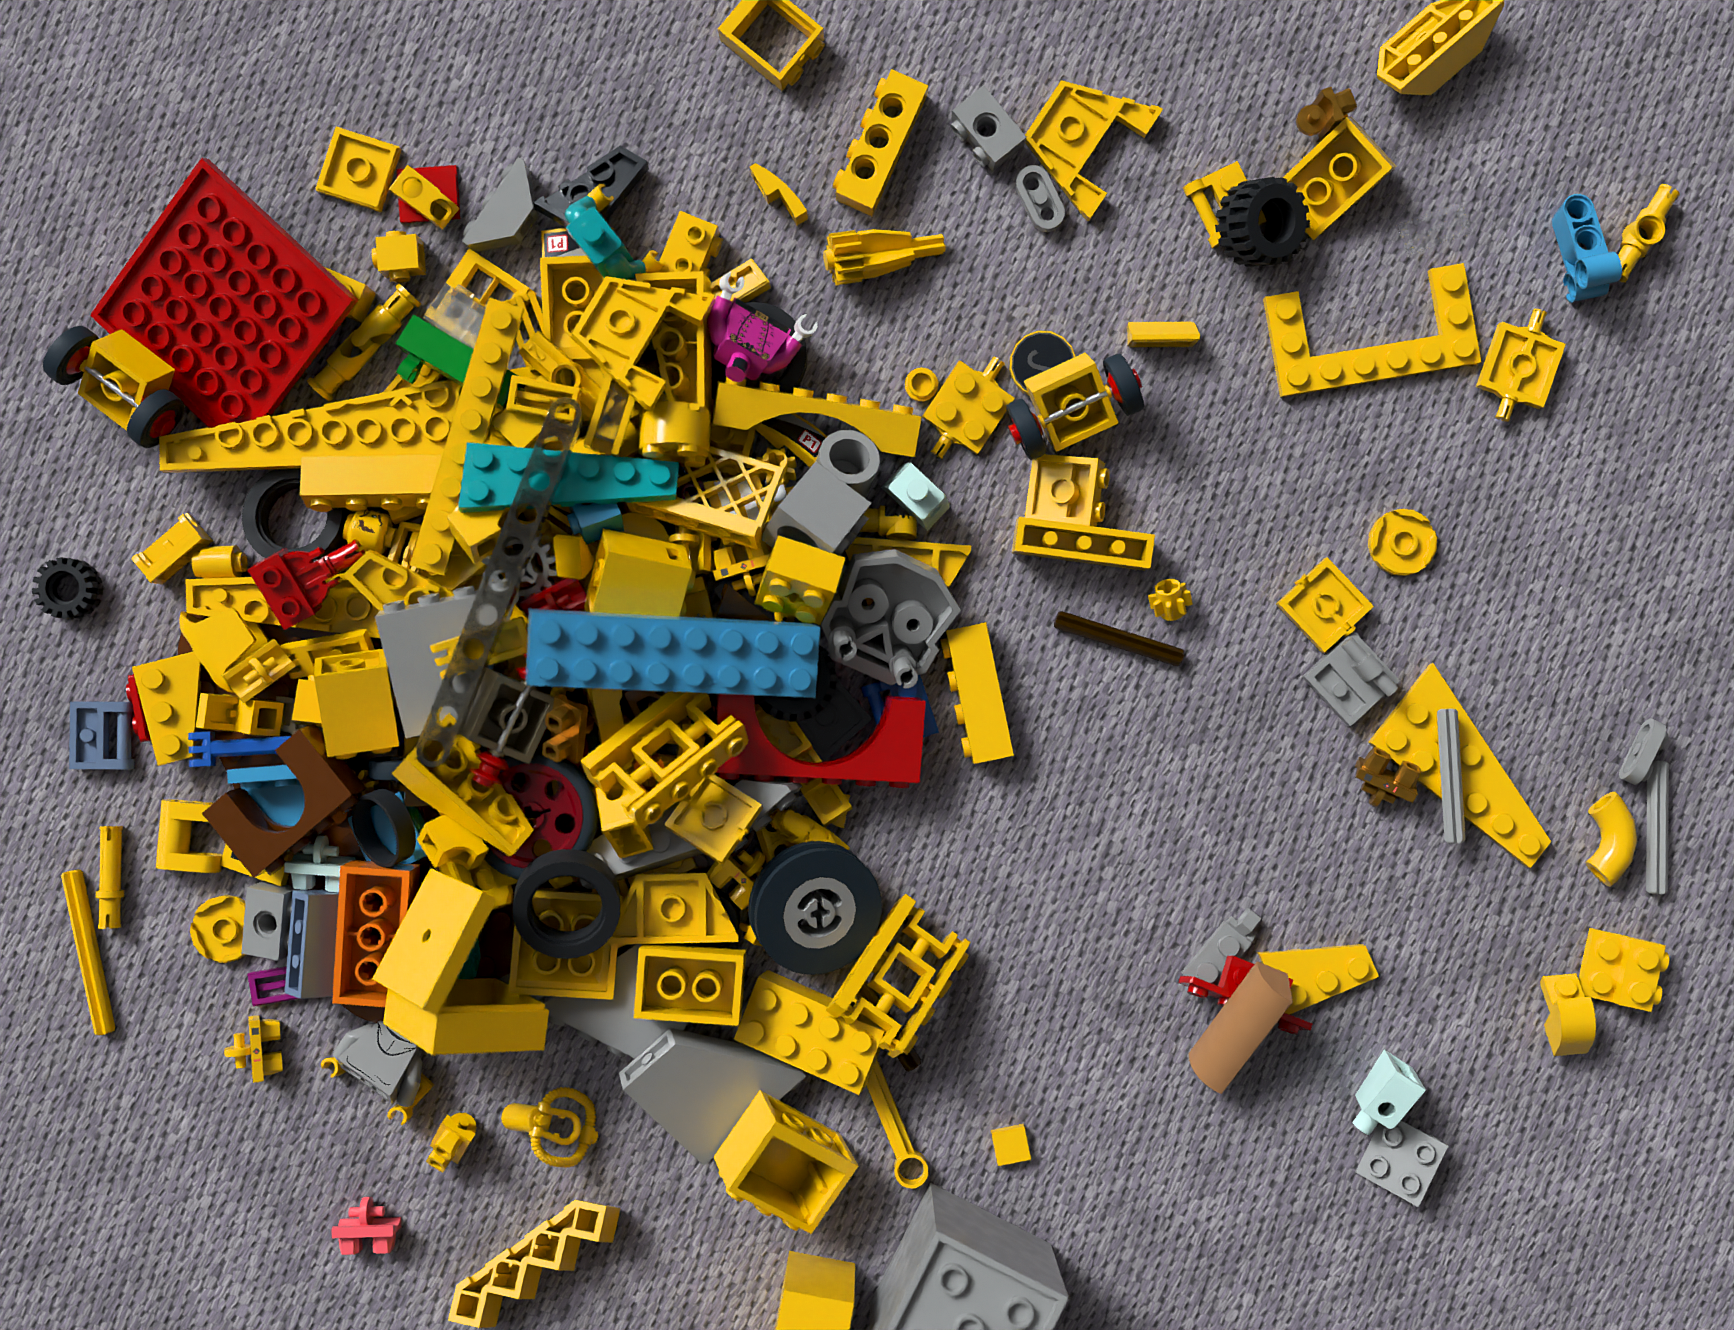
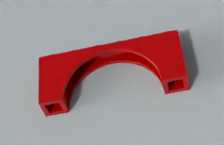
[714,693,926,788]

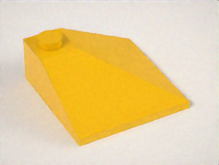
[508,887,622,1000]

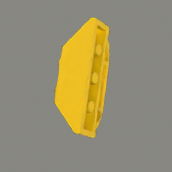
[1377,0,1505,95]

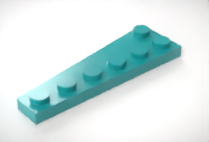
[458,442,679,513]

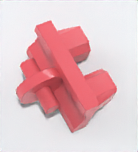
[331,1196,401,1255]

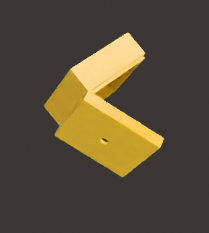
[372,868,549,1055]

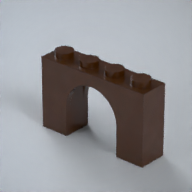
[202,724,366,878]

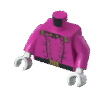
[707,272,817,382]

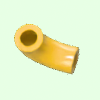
[1585,792,1638,887]

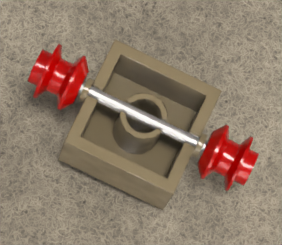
[454,653,554,788]

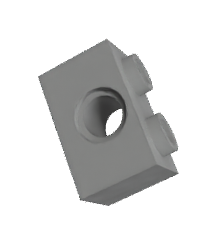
[950,85,1026,171]
[241,881,301,961]

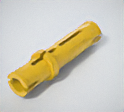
[96,826,124,929]

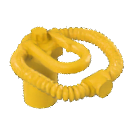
[501,1087,598,1168]

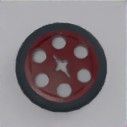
[482,750,598,880]

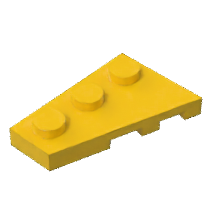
[132,652,201,766]
[1257,944,1379,1015]

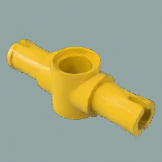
[1618,184,1680,282]

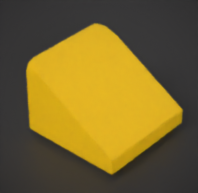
[554,534,595,580]

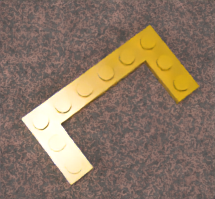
[1263,263,1481,398]

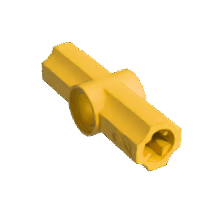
[519,331,617,419]

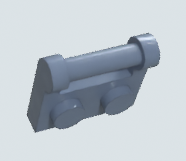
[69,701,135,769]

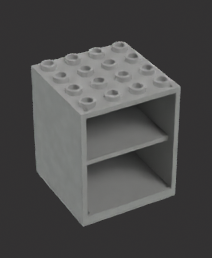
[870,1183,1068,1330]

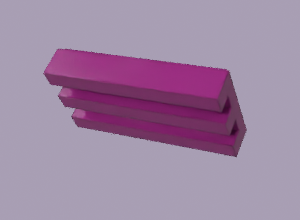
[247,966,299,1007]

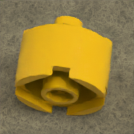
[639,401,710,467]

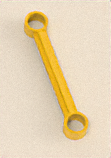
[853,996,928,1188]

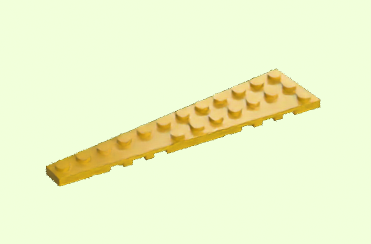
[159,364,575,473]

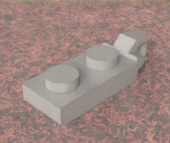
[1181,908,1261,986]

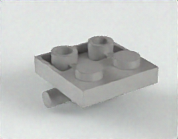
[1302,631,1400,726]

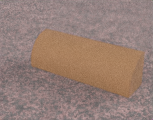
[1188,961,1293,1094]

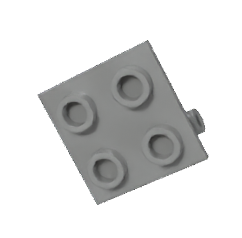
[1356,1120,1449,1208]

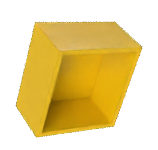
[774,1251,855,1330]

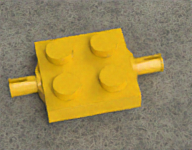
[1476,309,1566,422]
[922,356,1015,459]

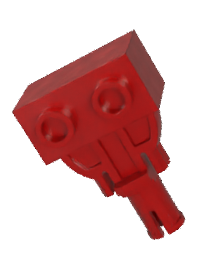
[247,539,366,630]

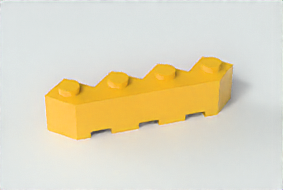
[448,1200,621,1328]

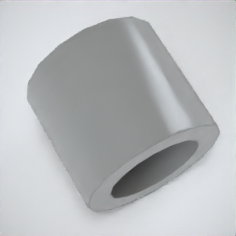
[816,430,880,499]

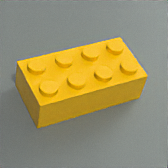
[734,970,886,1095]

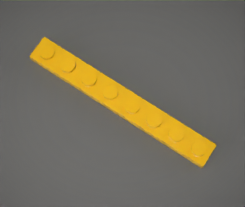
[410,297,524,576]

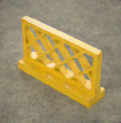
[627,446,785,550]

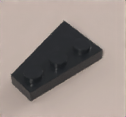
[533,146,649,227]

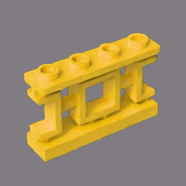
[581,691,748,830]
[825,894,971,1059]

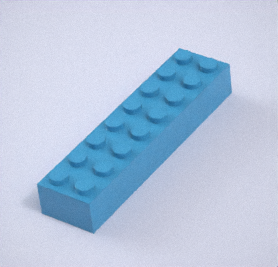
[526,609,820,697]

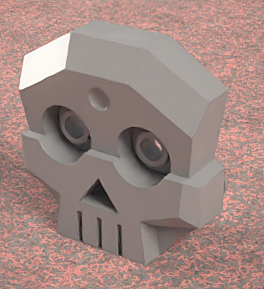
[821,549,961,688]

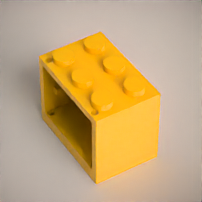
[714,1090,858,1234]

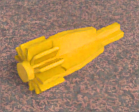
[823,229,946,285]

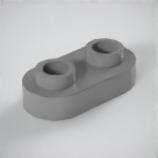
[1015,165,1065,232]
[1619,718,1668,785]

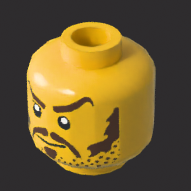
[343,509,397,555]

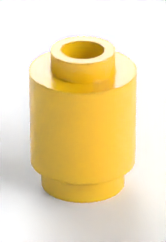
[192,545,247,579]

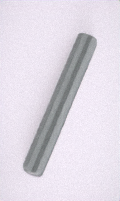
[1437,708,1466,844]
[1646,760,1669,894]

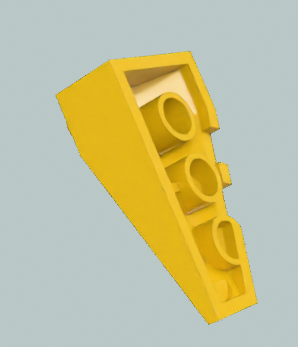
[392,713,534,857]

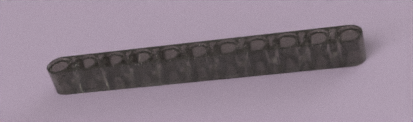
[416,397,584,767]

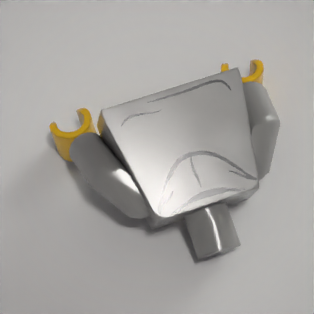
[321,1020,423,1125]

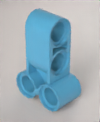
[1552,194,1622,302]

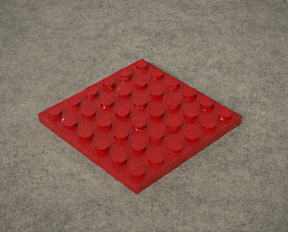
[90,158,359,428]

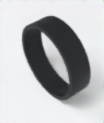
[351,789,416,867]

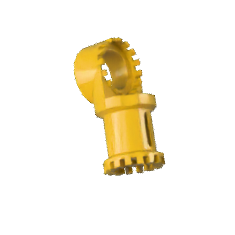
[859,505,917,541]

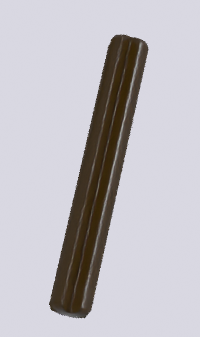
[1054,611,1184,666]

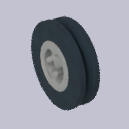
[748,841,882,975]

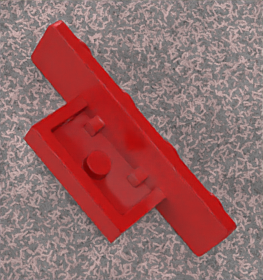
[1178,955,1313,1035]

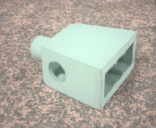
[881,463,950,531]
[1353,1049,1426,1135]

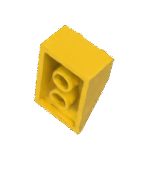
[1283,117,1397,240]
[540,256,604,360]

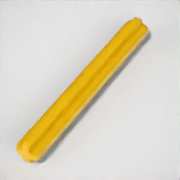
[61,869,115,1035]

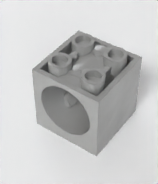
[762,461,871,556]

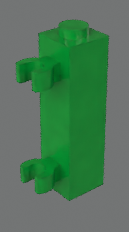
[395,314,525,410]

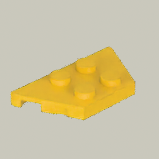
[845,537,971,606]
[605,872,738,945]

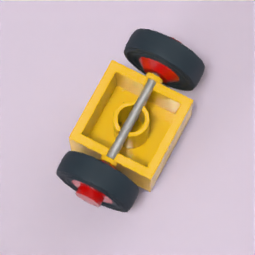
[43,326,184,448]
[1006,352,1144,460]

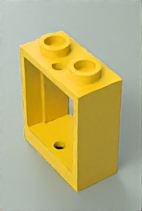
[718,0,825,91]

